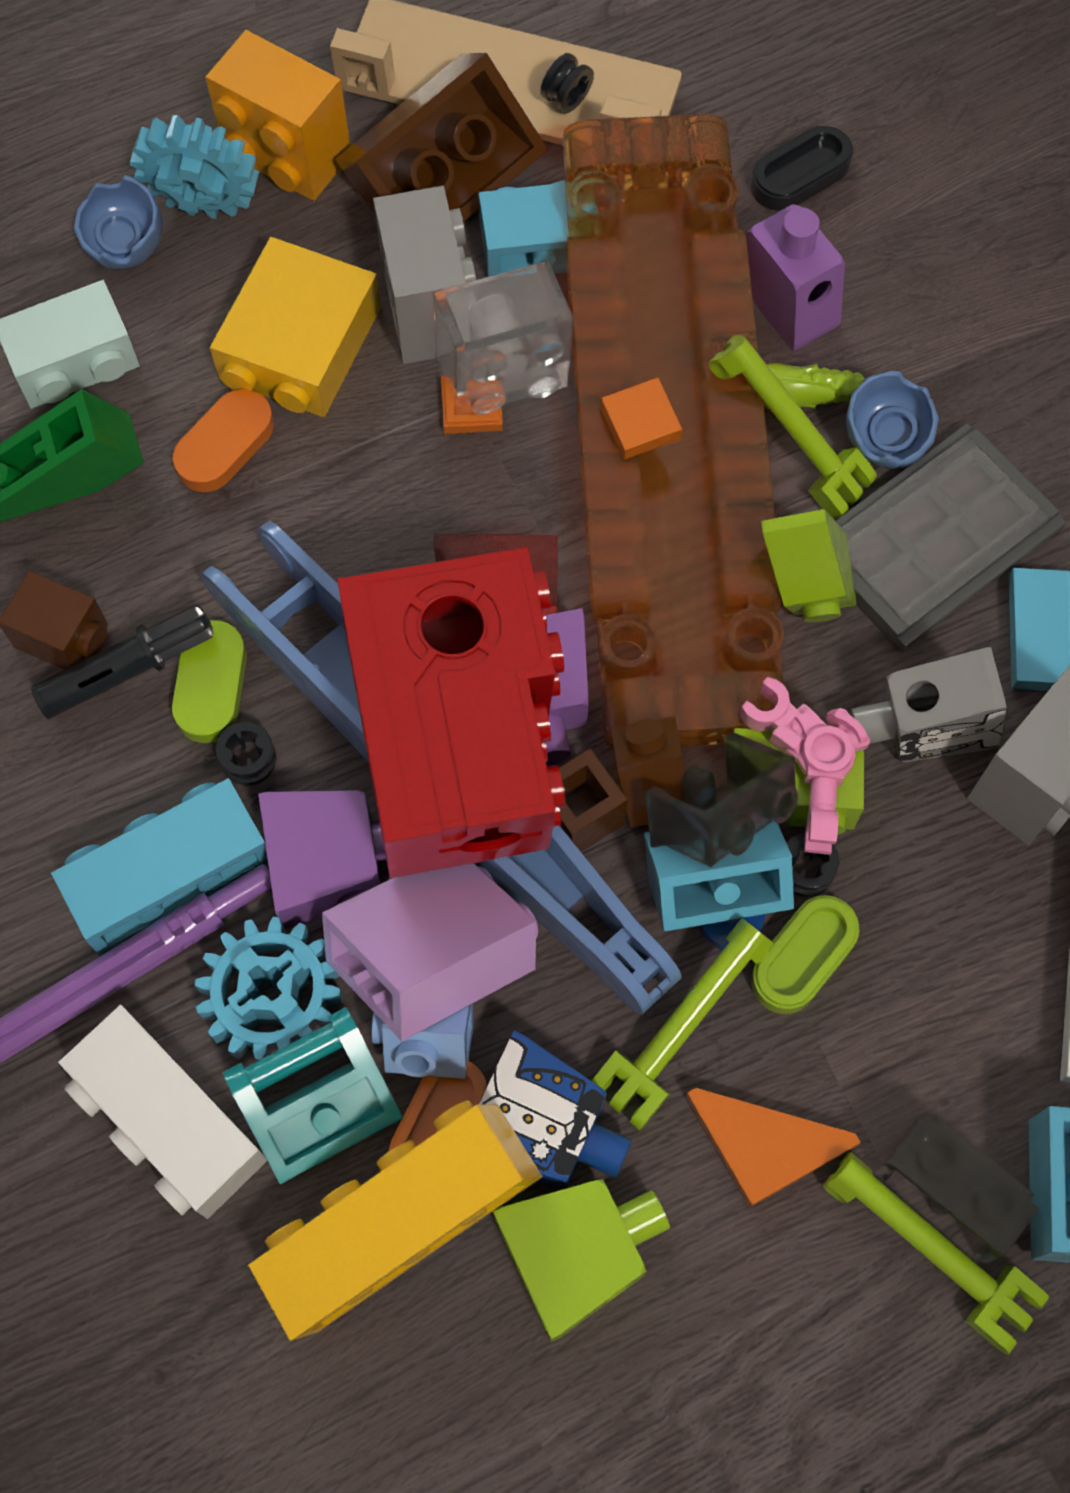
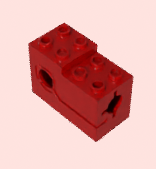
[337,547,565,878]

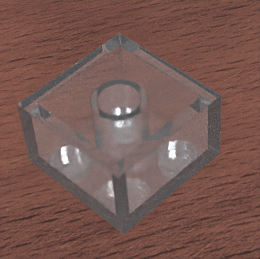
[433,260,574,414]

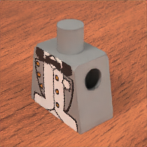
[851,647,1007,762]

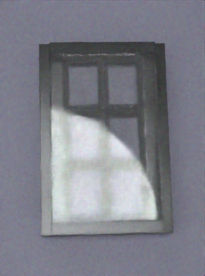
[836,423,1067,651]

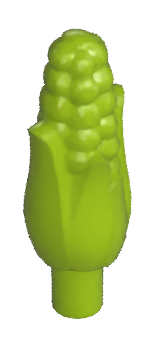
[726,363,866,410]

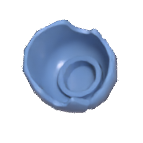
[74,175,163,270]
[845,371,939,469]

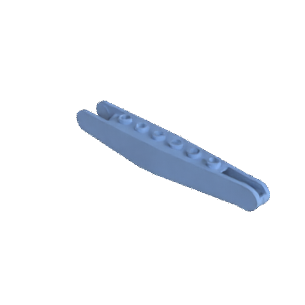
[200,520,682,1015]

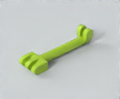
[708,335,877,520]
[592,918,774,1131]
[823,1152,1049,1355]

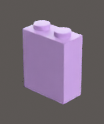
[322,863,538,1041]

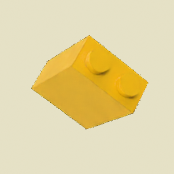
[210,236,381,418]

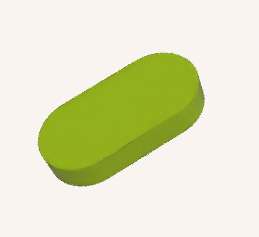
[172,620,247,743]
[751,895,859,1014]

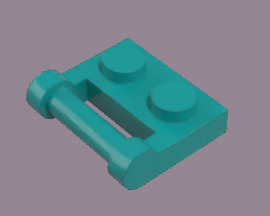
[223,1007,403,1184]

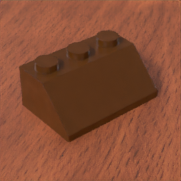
[335,53,549,222]

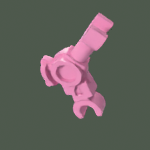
[739,677,870,855]

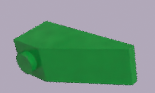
[0,389,144,522]

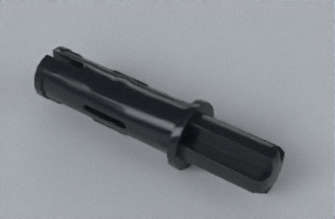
[31,605,214,719]

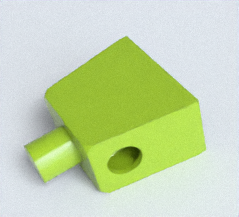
[493,1179,670,1343]

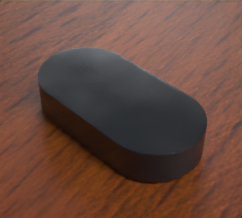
[751,126,853,211]

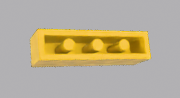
[248,1100,542,1341]

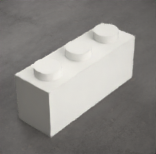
[58,1005,267,1219]

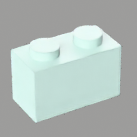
[0,279,140,409]

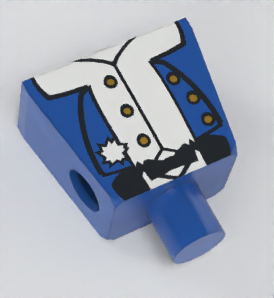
[479,1031,632,1189]

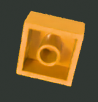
[205,30,351,201]

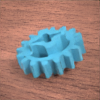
[130,115,259,219]
[194,917,343,1061]

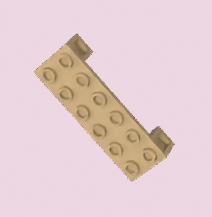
[330,0,682,168]

